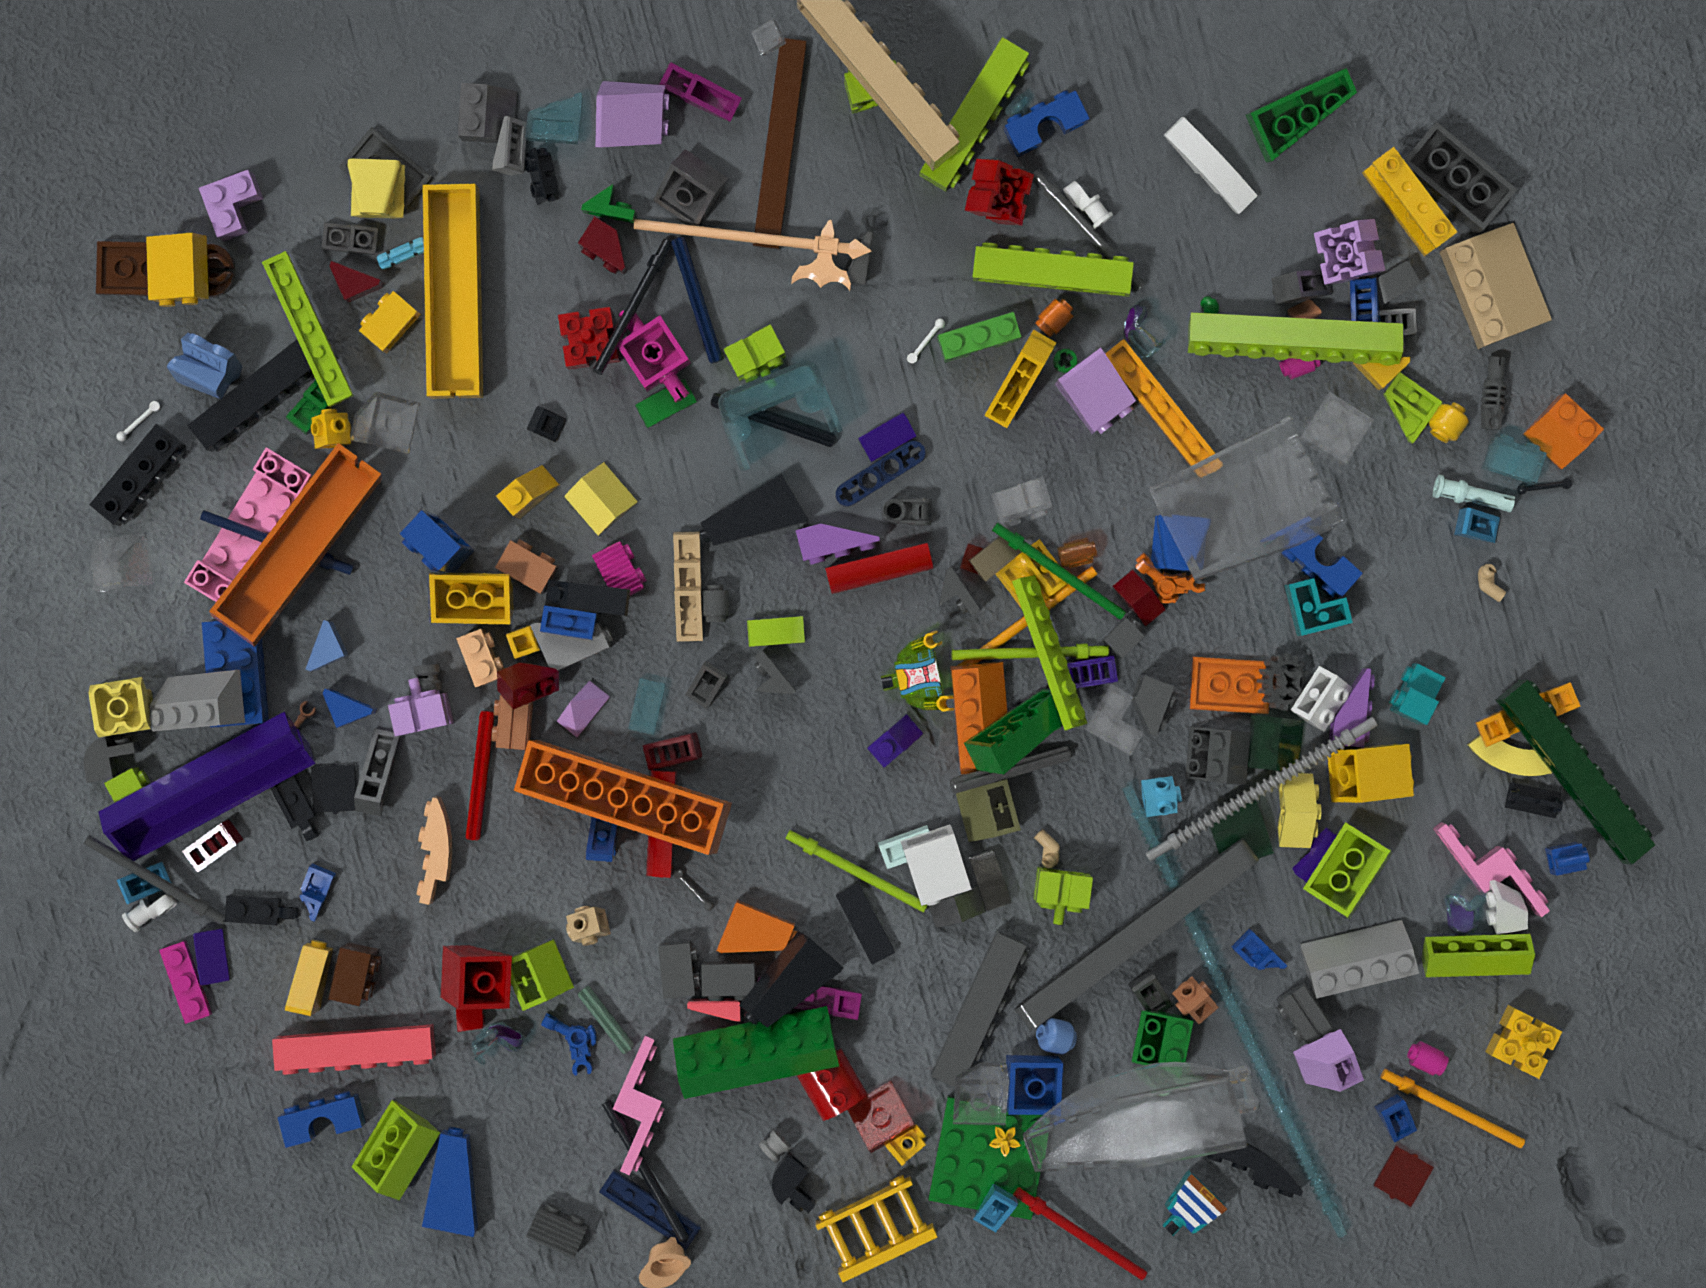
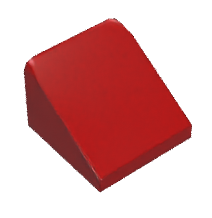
[456,1009,486,1032]

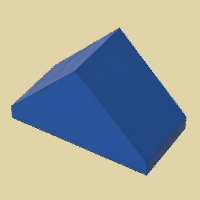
[323,688,377,728]
[1374,1094,1417,1143]

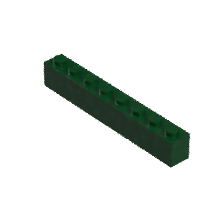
[1495,680,1656,865]

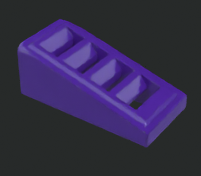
[1067,656,1118,688]

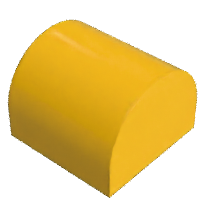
[506,625,540,659]

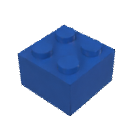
[1004,1055,1063,1115]

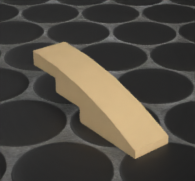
[673,531,703,642]

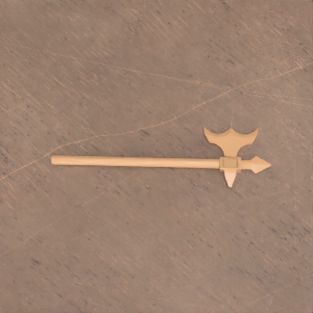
[634,219,872,291]

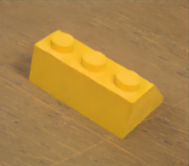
[429,572,514,624]

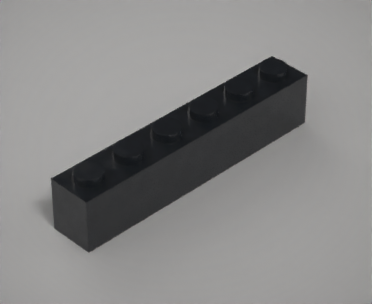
[187,339,313,452]

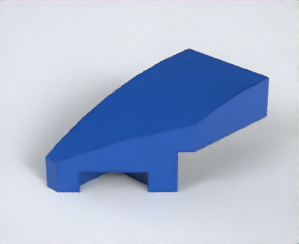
[299,863,336,922]
[1231,929,1287,970]

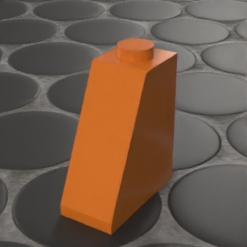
[716,900,798,953]

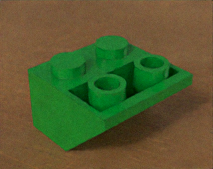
[1131,1010,1194,1073]

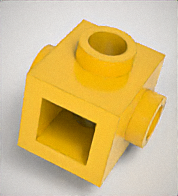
[311,409,351,449]

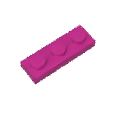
[159,940,212,1024]

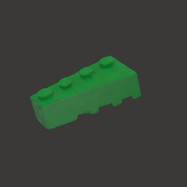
[1245,68,1357,163]
[964,689,1063,775]

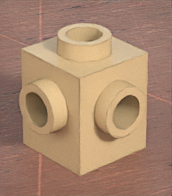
[566,906,611,946]

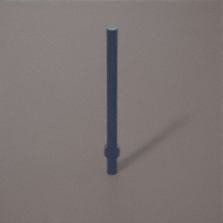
[200,510,354,575]

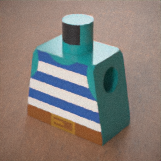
[1162,1170,1227,1236]

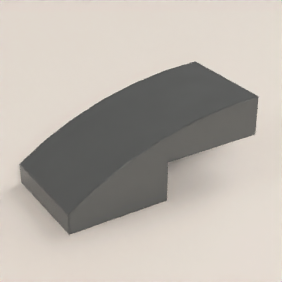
[1360,261,1421,311]

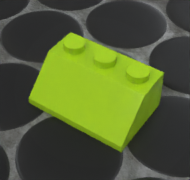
[1303,822,1392,919]
[352,1100,440,1200]

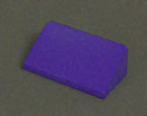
[858,412,916,462]
[193,928,230,986]

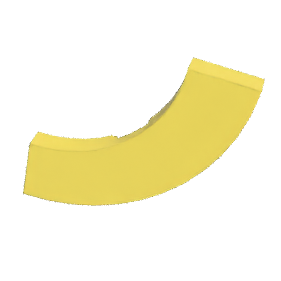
[1467,735,1552,776]

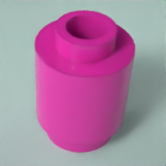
[1279,358,1321,380]
[1407,1041,1449,1076]

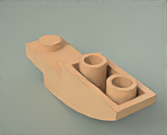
[417,796,452,905]

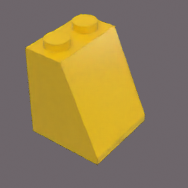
[1327,744,1414,803]

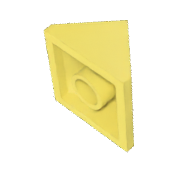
[564,462,638,536]

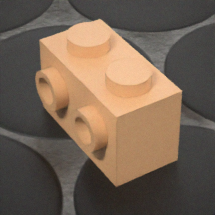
[456,629,504,687]

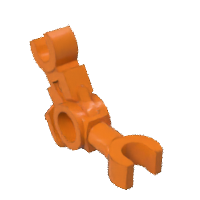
[1135,553,1205,603]

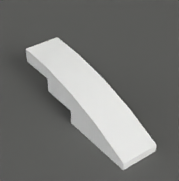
[1164,117,1258,214]

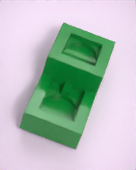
[635,379,697,429]
[286,380,330,435]

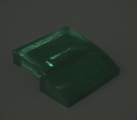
[1209,800,1274,858]

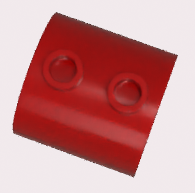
[796,1048,868,1121]

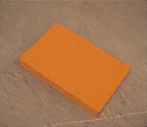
[1189,657,1269,714]

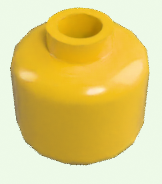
[1429,402,1469,443]

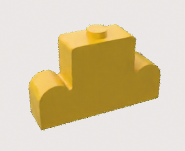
[984,330,1056,428]

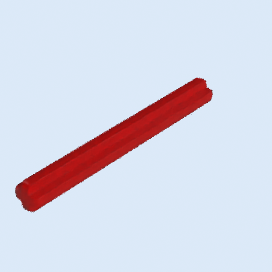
[465,711,494,841]

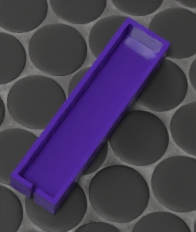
[98,711,316,861]

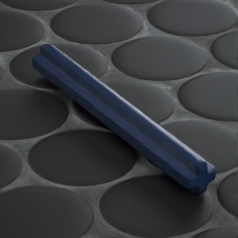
[672,237,723,364]

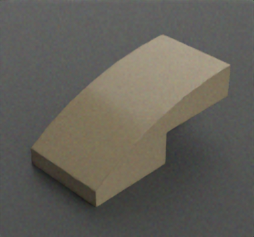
[968,529,1021,582]

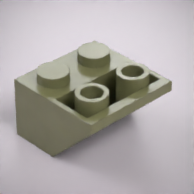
[956,779,1021,842]

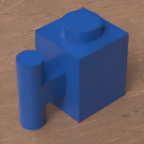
[1545,842,1590,876]

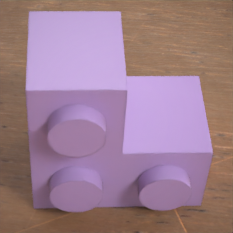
[199,170,263,242]

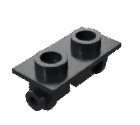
[525,148,560,205]
[1504,782,1563,818]

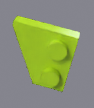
[1383,372,1442,444]

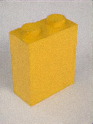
[146,233,209,307]

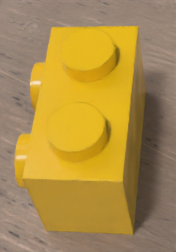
[359,291,421,354]

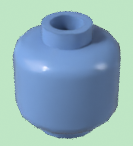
[1036,1018,1077,1055]

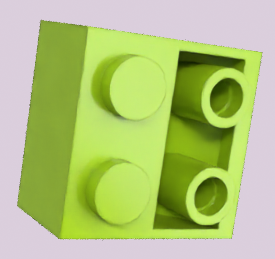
[511,939,574,1011]

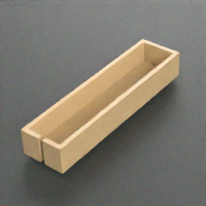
[797,0,960,171]

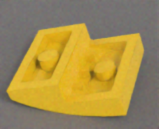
[996,539,1067,609]

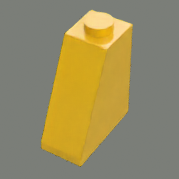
[496,465,560,519]
[285,940,333,1016]

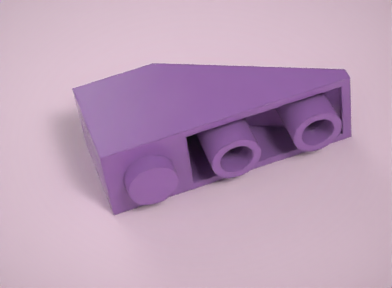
[795,524,880,565]
[1329,668,1375,748]

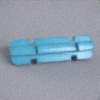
[377,237,424,270]

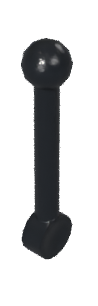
[1517,479,1572,494]

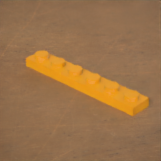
[1105,339,1222,479]

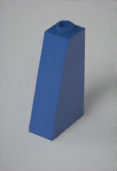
[422,1127,478,1237]

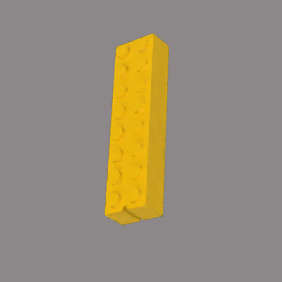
[423,184,483,399]

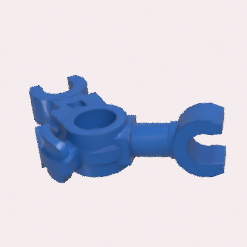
[541,1013,597,1076]

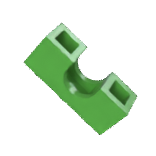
[937,312,1021,363]

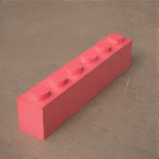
[272,1024,436,1075]

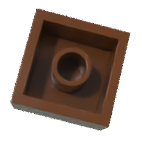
[328,942,382,1006]

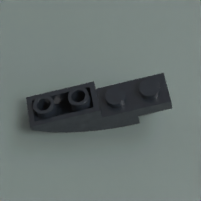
[1202,1137,1303,1198]

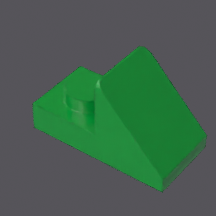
[581,184,637,224]

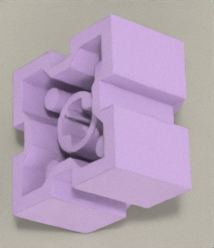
[1314,219,1385,285]
[388,678,454,736]

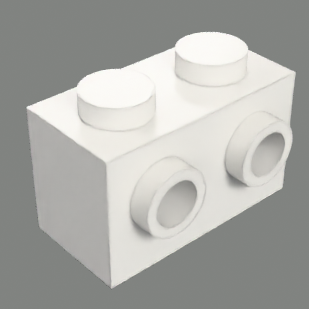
[1291,666,1353,732]

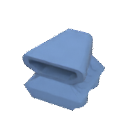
[167,333,242,399]

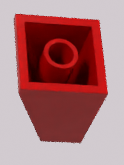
[441,945,512,1010]

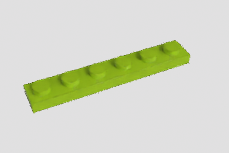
[262,251,354,407]
[1012,575,1088,731]

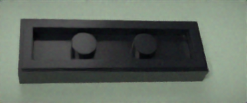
[836,882,895,965]

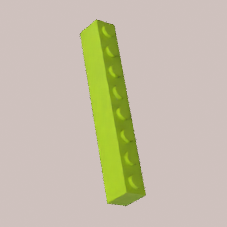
[1188,312,1403,366]

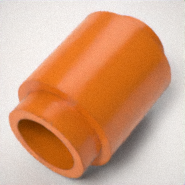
[1035,298,1074,337]

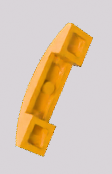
[1476,682,1580,747]

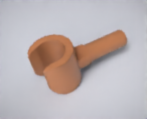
[294,701,316,729]

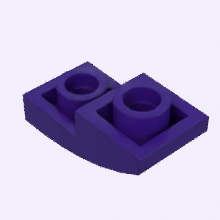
[1292,827,1337,882]

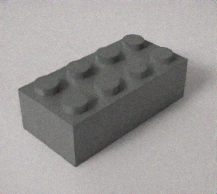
[1404,122,1518,234]

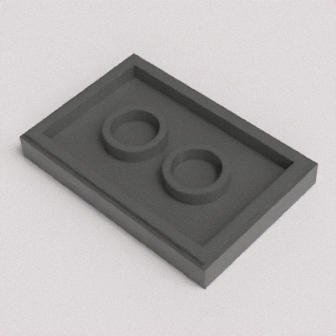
[338,126,433,213]

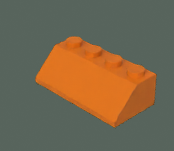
[950,661,1007,774]

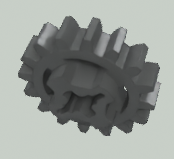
[1257,653,1309,711]

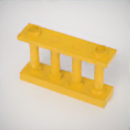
[1362,147,1457,256]
[815,1175,938,1283]

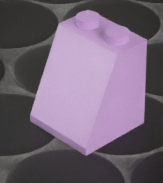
[595,81,670,147]
[1055,348,1136,434]

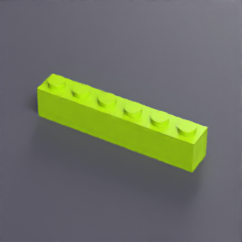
[919,37,1030,192]
[972,243,1134,297]

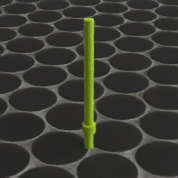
[951,643,1109,660]
[785,830,928,913]

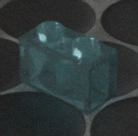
[1482,434,1547,484]

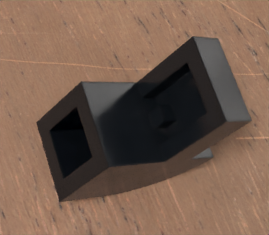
[772,1151,816,1214]

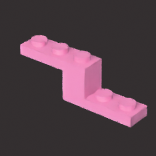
[1433,822,1550,917]
[613,1036,665,1175]

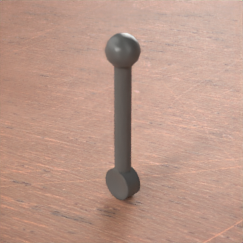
[672,868,714,911]

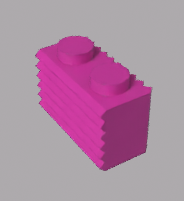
[592,541,647,596]

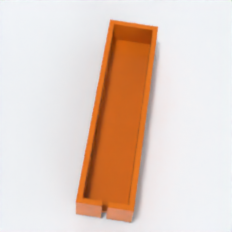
[209,443,382,647]

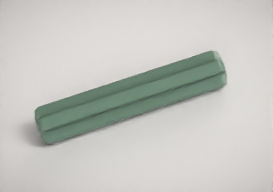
[578,986,634,1054]

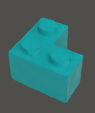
[1284,578,1353,636]
[1389,663,1446,725]

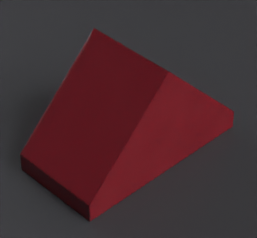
[329,261,384,303]
[1112,570,1166,627]

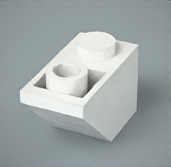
[1486,880,1528,935]

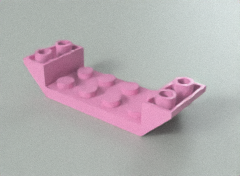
[184,447,312,602]

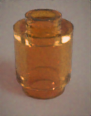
[1057,537,1097,569]

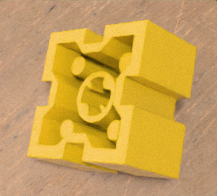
[1485,1005,1562,1079]

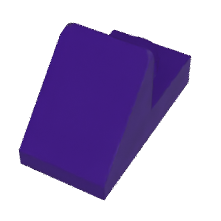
[867,714,923,768]

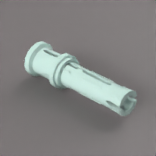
[1433,475,1515,512]

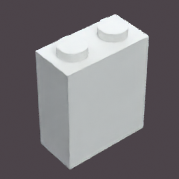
[900,825,972,906]

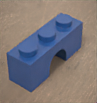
[1003,90,1089,158]
[1279,521,1363,598]
[277,1091,366,1148]

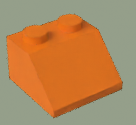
[1523,393,1604,470]

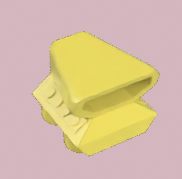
[348,159,406,219]
[88,677,153,738]

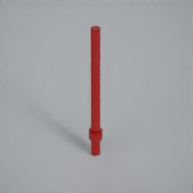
[1013,1187,1147,1280]

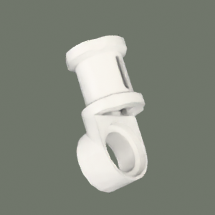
[1063,181,1113,229]
[122,894,178,933]

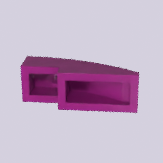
[658,62,742,122]

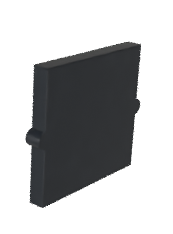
[311,763,356,814]

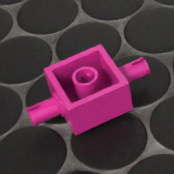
[617,310,691,403]

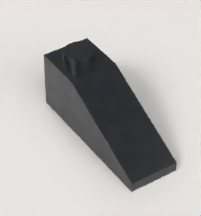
[545,580,630,616]

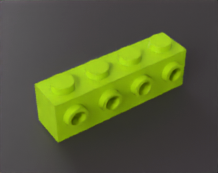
[1422,934,1535,977]

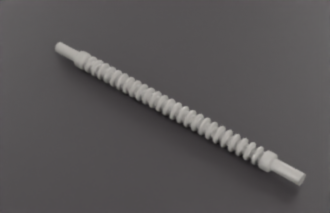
[1145,717,1378,862]

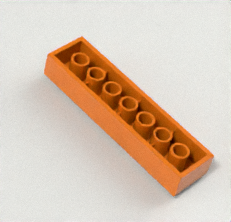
[514,740,732,855]

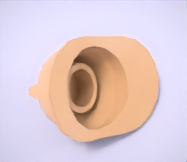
[639,1237,691,1288]

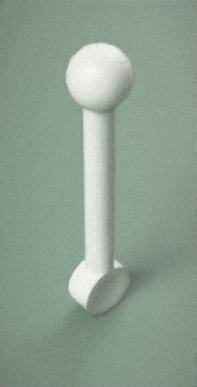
[907,318,945,364]
[116,401,161,442]

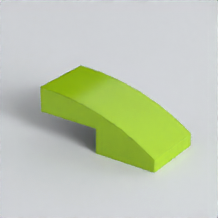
[747,616,805,647]

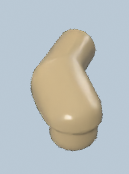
[1478,564,1506,602]
[1034,829,1060,869]

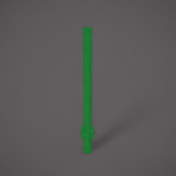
[992,522,1126,620]

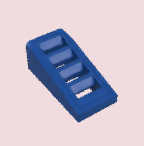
[1350,278,1380,322]

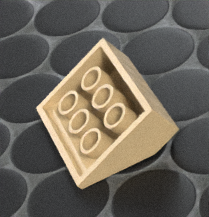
[1440,223,1552,349]

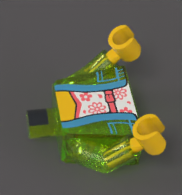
[881,630,954,712]

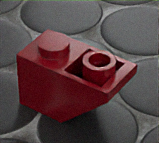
[578,216,627,275]
[497,662,559,710]

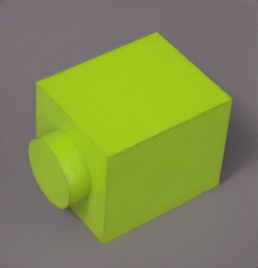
[104,767,150,803]

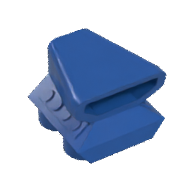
[1151,515,1211,572]

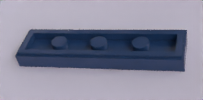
[599,1169,701,1250]

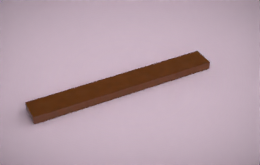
[753,38,807,250]

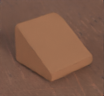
[1287,299,1322,319]

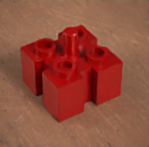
[965,159,1034,226]
[558,307,620,370]

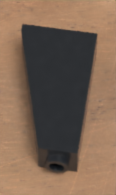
[699,474,809,546]
[739,931,844,1028]

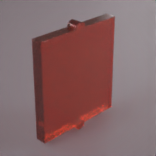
[1373,1145,1434,1207]

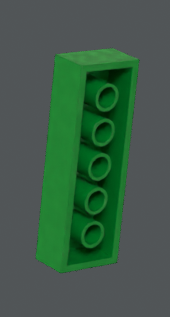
[673,1006,839,1099]

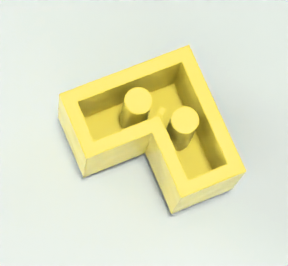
[1277,773,1321,848]

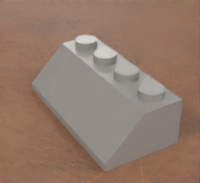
[149,670,245,731]
[1300,920,1419,999]

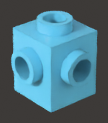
[1141,776,1182,817]

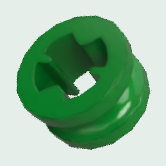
[1053,349,1077,373]

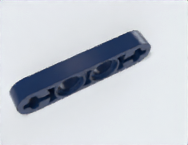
[835,441,925,507]

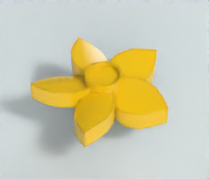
[989,1126,1021,1157]

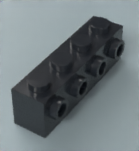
[89,424,186,526]

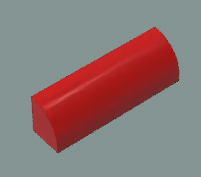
[825,543,933,594]
[646,770,677,878]

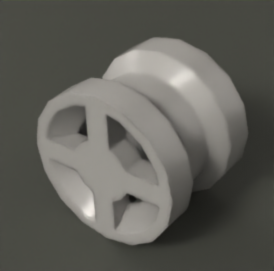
[758,1129,791,1163]

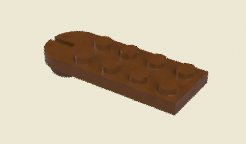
[96,241,235,297]

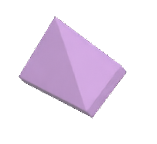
[557,680,610,738]

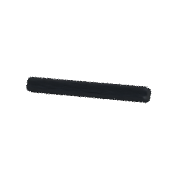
[711,393,836,447]

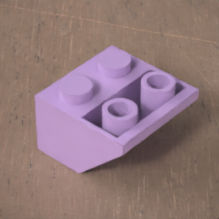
[1293,1029,1364,1092]

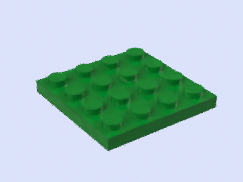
[928,1096,1051,1220]

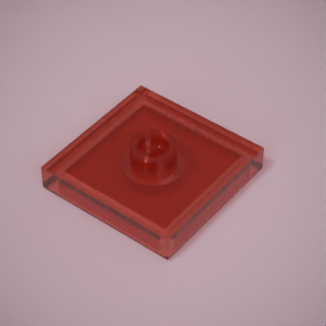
[847,1081,916,1153]

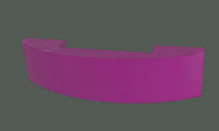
[758,977,862,1020]

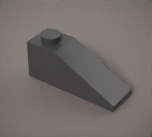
[354,729,400,816]

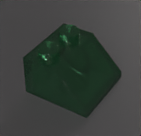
[1248,714,1304,771]

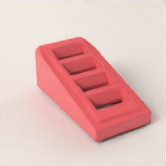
[687,998,741,1022]

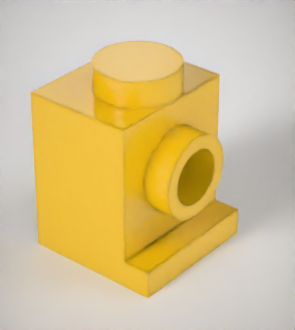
[885,1122,926,1166]

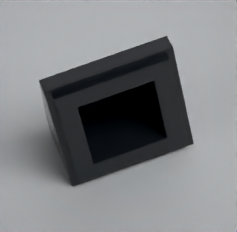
[527,406,566,442]

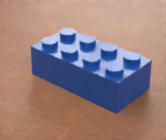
[400,510,475,573]
[202,621,269,728]

